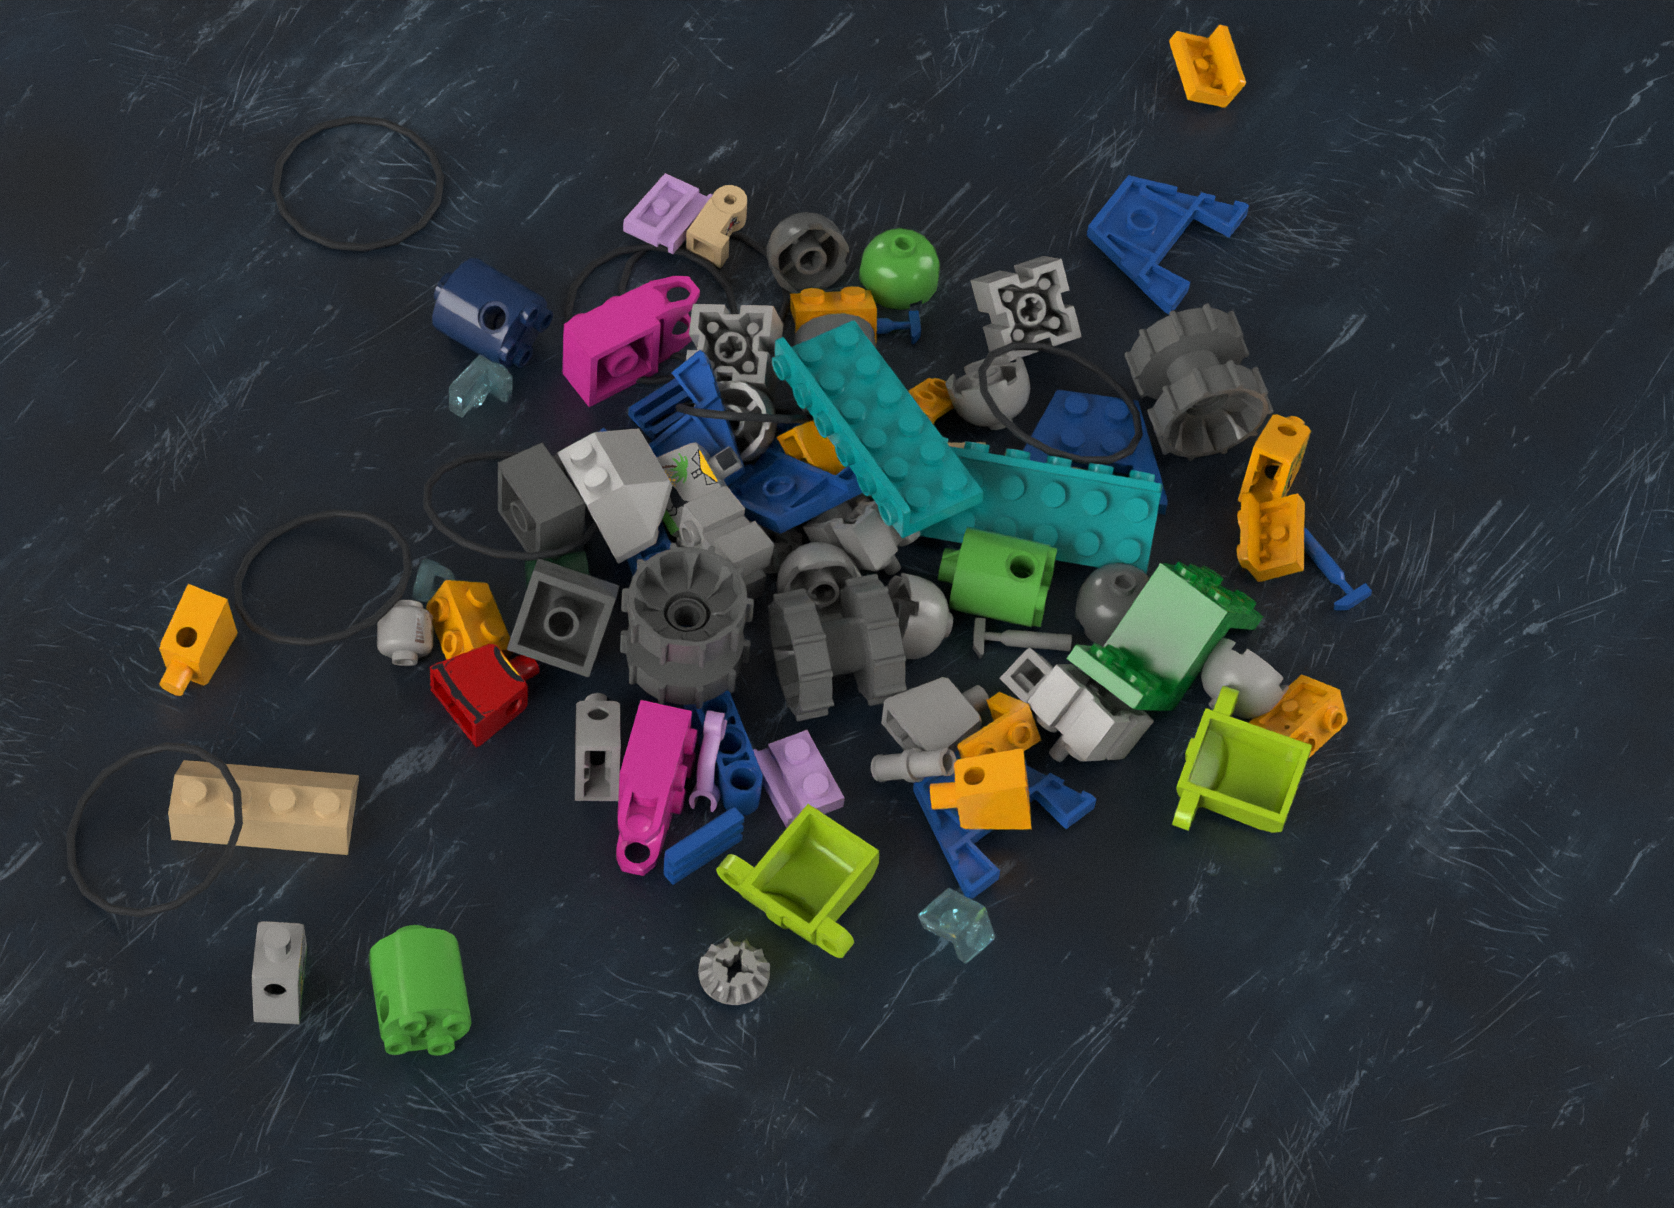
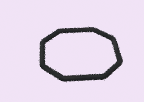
[676,403,813,423]

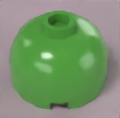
[859,228,940,310]

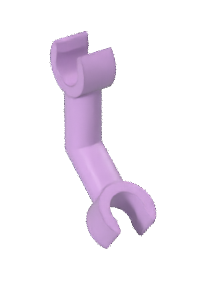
[689,711,727,812]

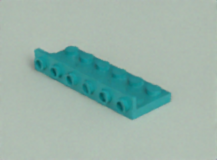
[772,320,984,539]
[919,437,1163,574]

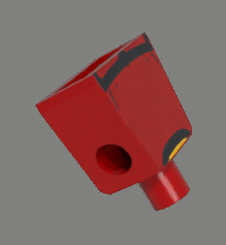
[430,644,540,748]

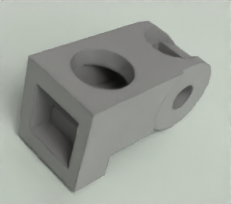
[1000,647,1054,703]

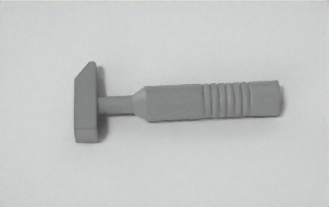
[973,617,1072,659]

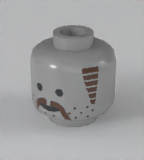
[377,600,433,666]

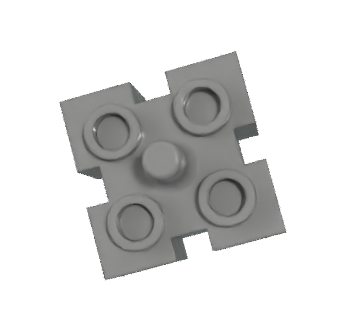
[970,256,1082,361]
[686,304,783,401]
[676,486,774,600]
[803,493,920,575]
[1027,664,1154,762]

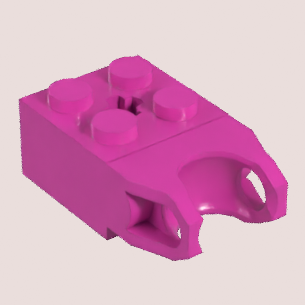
[563,276,700,407]
[616,700,698,876]

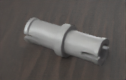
[871,748,956,783]

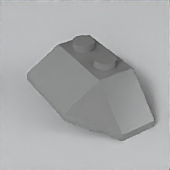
[556,428,672,564]

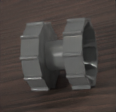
[1124,304,1274,461]
[620,543,754,709]
[767,573,907,722]

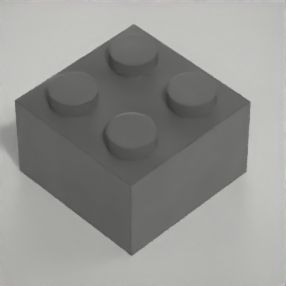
[498,443,587,565]
[507,558,619,677]

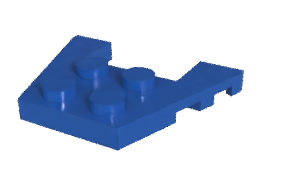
[1086,175,1249,315]
[599,349,746,486]
[1023,390,1168,515]
[729,423,863,534]
[913,750,1097,901]

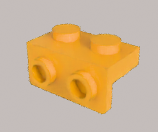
[1169,25,1246,108]
[790,286,877,343]
[1236,492,1305,582]
[426,580,514,659]

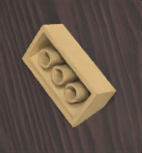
[168,760,359,855]

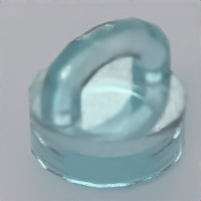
[412,559,455,603]

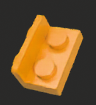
[1248,674,1348,758]

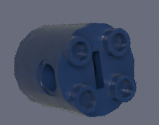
[432,258,553,369]

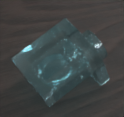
[449,355,513,418]
[918,888,995,963]

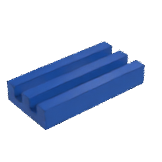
[628,378,694,441]
[663,807,744,885]

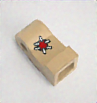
[686,185,747,269]

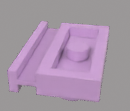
[623,173,712,254]
[753,730,844,828]

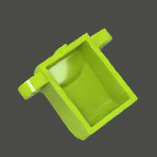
[1172,685,1312,833]
[716,804,879,958]

